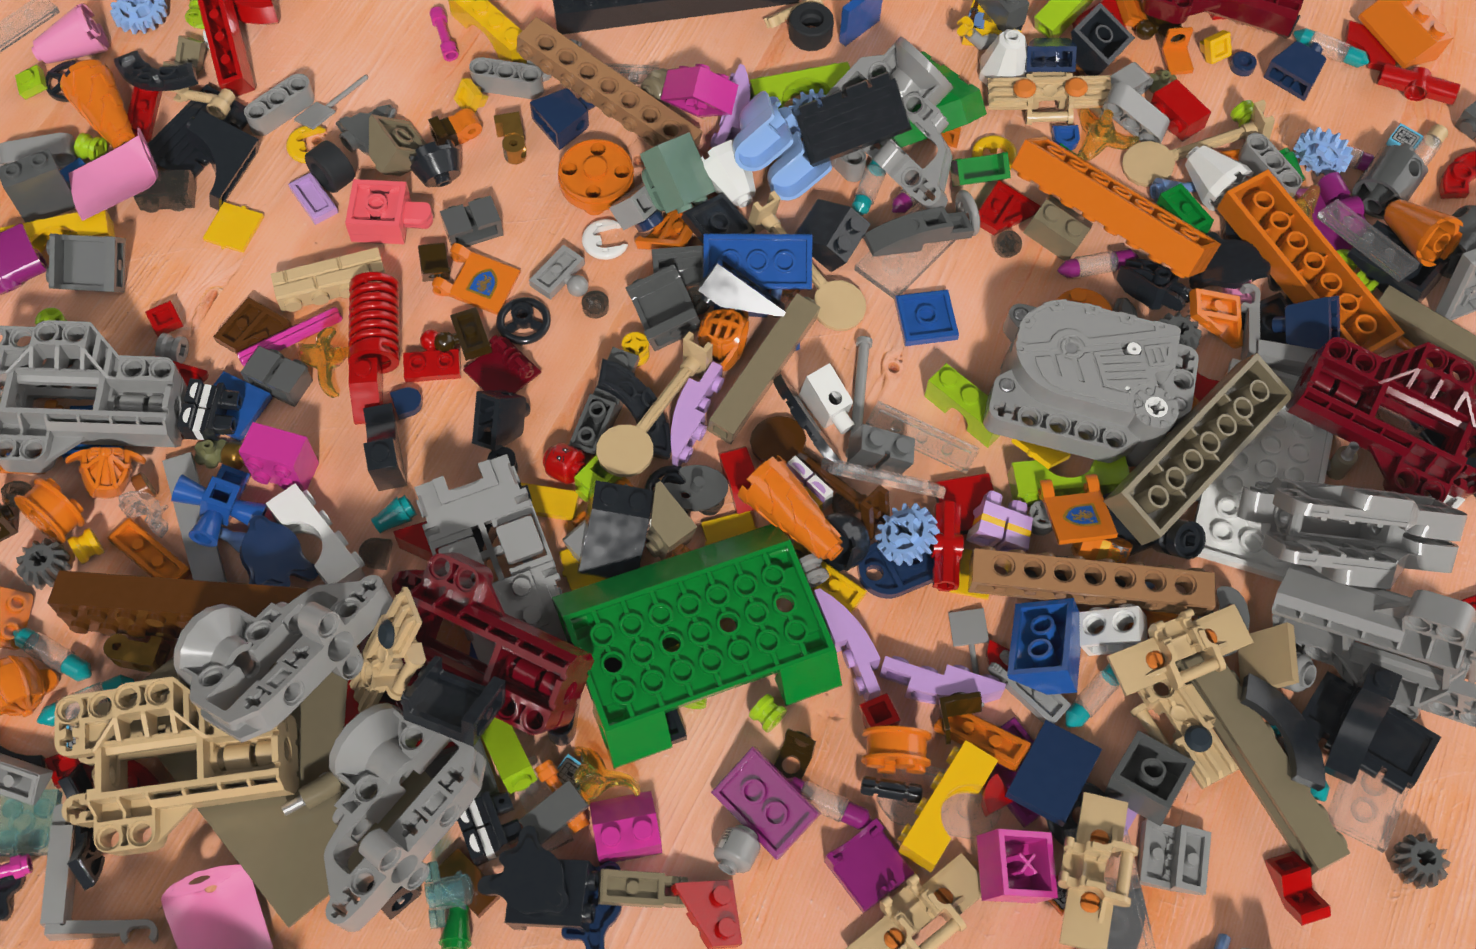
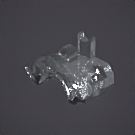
[118,491,168,538]

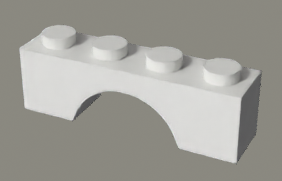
[266,483,366,584]

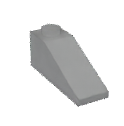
[609,182,657,230]

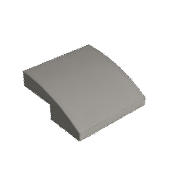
[1135,819,1211,895]

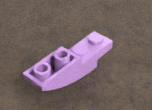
[710,64,750,148]
[671,361,724,466]
[813,588,881,701]
[879,656,1006,705]

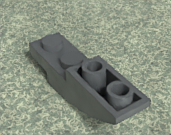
[863,207,975,257]
[569,347,640,455]

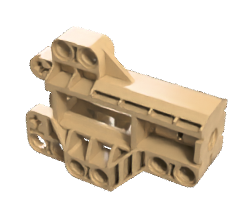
[54,676,299,856]

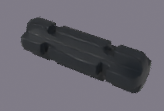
[860,776,923,803]

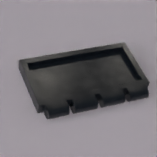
[796,72,912,167]
[147,85,248,183]
[1301,671,1441,794]

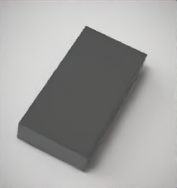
[519,780,589,845]

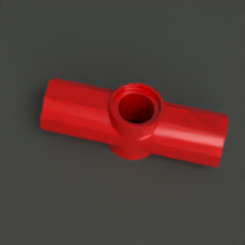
[1376,63,1461,105]
[930,501,964,592]

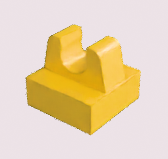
[1200,30,1232,64]
[453,78,488,113]

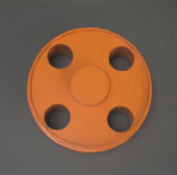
[558,139,635,215]

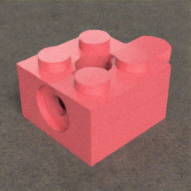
[345,179,433,244]

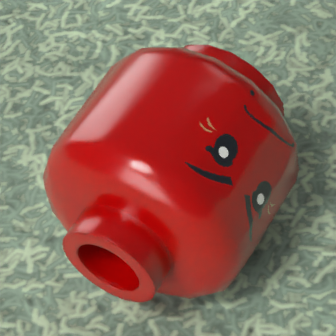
[543,443,587,484]

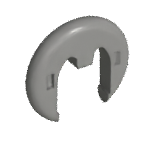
[955,190,980,236]

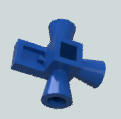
[171,464,267,547]

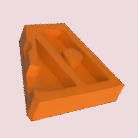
[635,209,693,250]
[1189,288,1243,349]

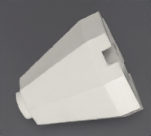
[979,29,1030,87]
[701,139,756,208]
[1185,145,1254,211]

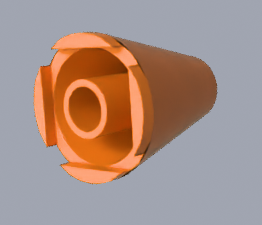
[1384,199,1463,267]

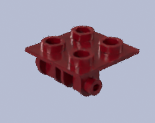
[463,335,542,393]

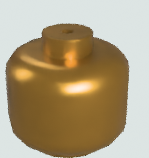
[221,441,245,470]

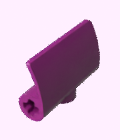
[1296,172,1371,251]
[0,224,48,295]

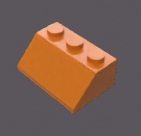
[1358,0,1454,69]

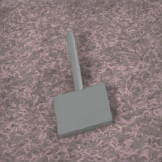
[294,75,368,130]
[948,608,989,707]

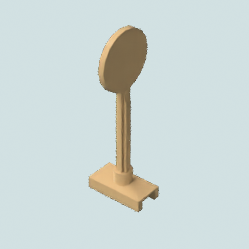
[1122,100,1275,187]
[748,191,866,331]
[596,331,713,477]

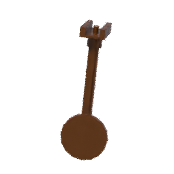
[750,416,890,540]

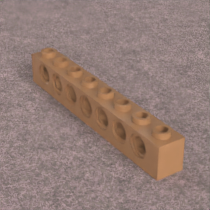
[517,17,703,148]
[968,546,1215,617]

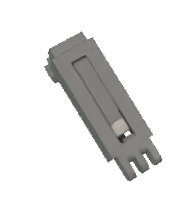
[1239,283,1318,377]
[40,804,159,945]

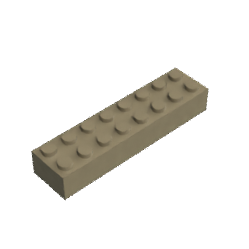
[1103,353,1294,545]

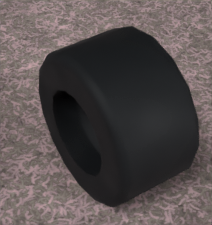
[789,2,834,51]
[305,140,355,193]

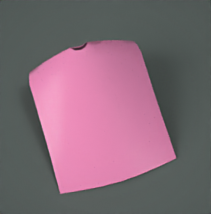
[69,127,158,221]
[161,864,274,949]

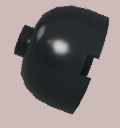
[822,512,870,572]

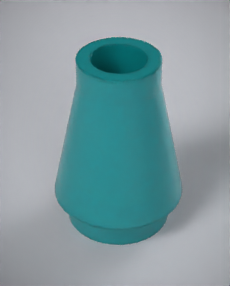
[371,495,417,533]

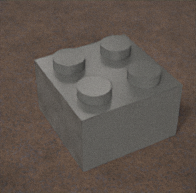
[1104,730,1195,826]

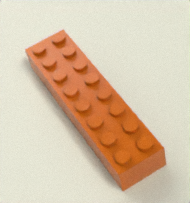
[1011,136,1221,278]
[1217,169,1404,355]

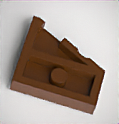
[213,297,292,354]

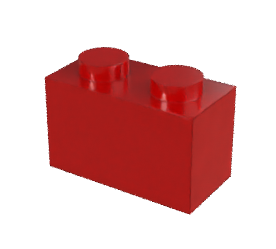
[1151,79,1211,142]

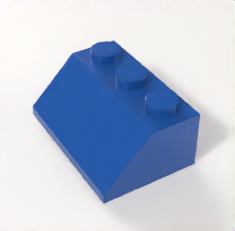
[1007,598,1081,695]

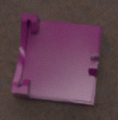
[824,818,915,914]

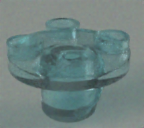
[424,861,474,929]

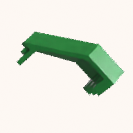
[881,51,987,148]

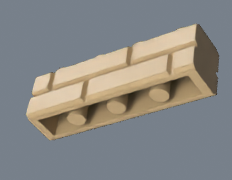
[270,247,385,312]

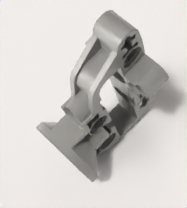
[828,37,953,209]
[173,575,393,742]
[324,703,487,932]

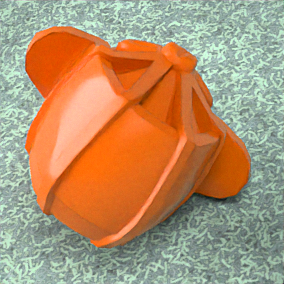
[697,309,749,371]
[65,447,146,499]
[0,655,59,717]

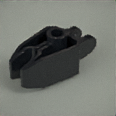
[1117,259,1192,312]

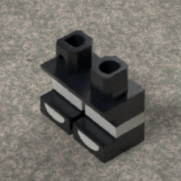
[177,378,243,441]
[457,791,522,867]

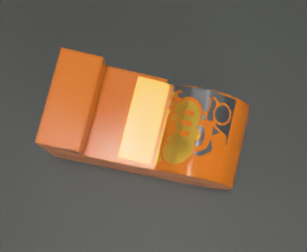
[1070,537,1133,564]

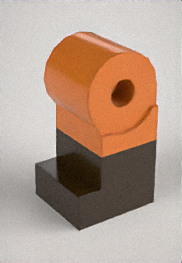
[428,108,482,146]

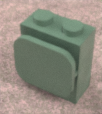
[639,132,716,214]

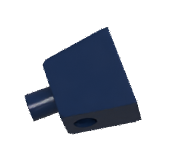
[1026,38,1077,72]
[1263,41,1327,101]
[530,88,595,150]
[1272,296,1340,349]

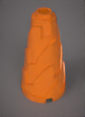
[60,59,135,149]
[738,455,843,561]

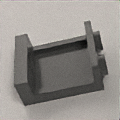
[0,149,76,223]
[46,233,126,293]
[626,265,701,351]

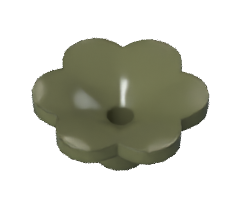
[1149,70,1177,93]
[194,439,228,469]

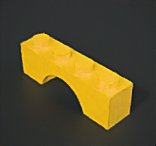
[448,0,527,64]
[0,210,115,253]
[898,740,998,872]

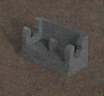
[652,245,704,286]

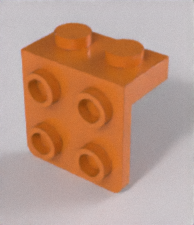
[0,587,33,650]

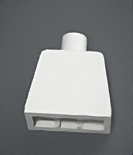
[799,363,855,434]

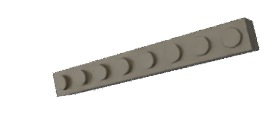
[1175,653,1350,876]

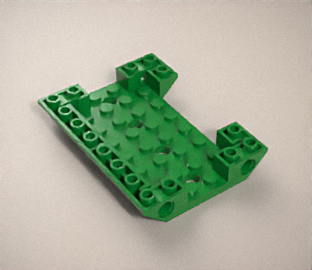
[552,524,842,769]

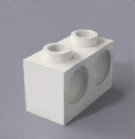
[1079,604,1148,656]

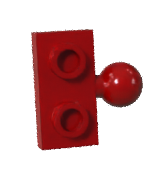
[403,329,461,383]

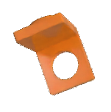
[1161,27,1194,75]

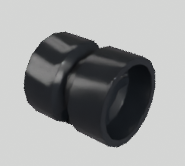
[1150,519,1206,559]

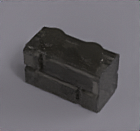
[134,170,197,213]

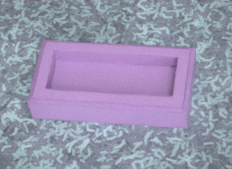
[288,172,338,225]

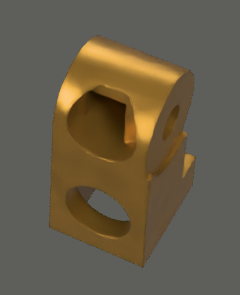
[493,111,527,164]
[103,634,171,673]

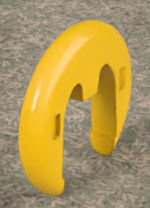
[286,126,326,164]
[972,135,1017,170]

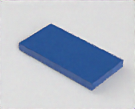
[703,234,812,290]

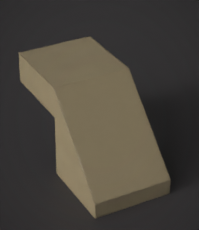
[163,36,206,75]

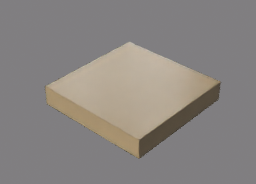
[1238,622,1299,689]

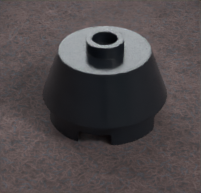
[409,139,461,187]

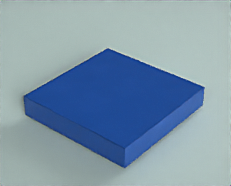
[839,0,882,46]
[894,289,959,346]
[214,371,272,442]

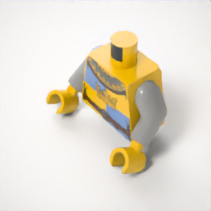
[957,0,1023,50]

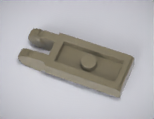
[598,869,688,908]

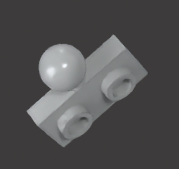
[529,245,589,300]

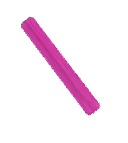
[237,307,342,366]

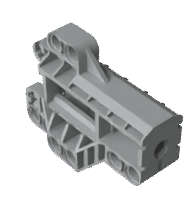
[0,320,187,473]
[1236,477,1468,590]
[1272,563,1476,727]

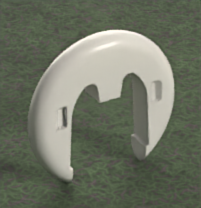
[582,219,628,260]

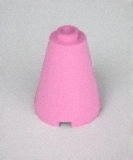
[31,3,109,64]

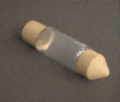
[1414,124,1448,166]

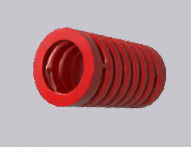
[348,272,399,374]

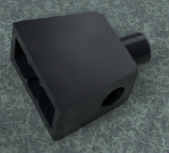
[472,390,530,451]

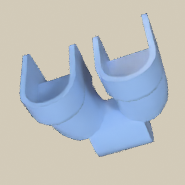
[732,91,832,201]

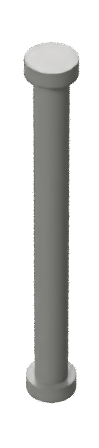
[846,336,873,457]

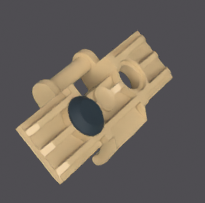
[349,587,426,712]
[1130,679,1239,789]

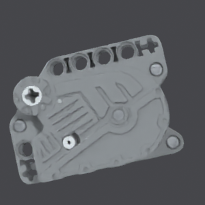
[983,299,1199,467]

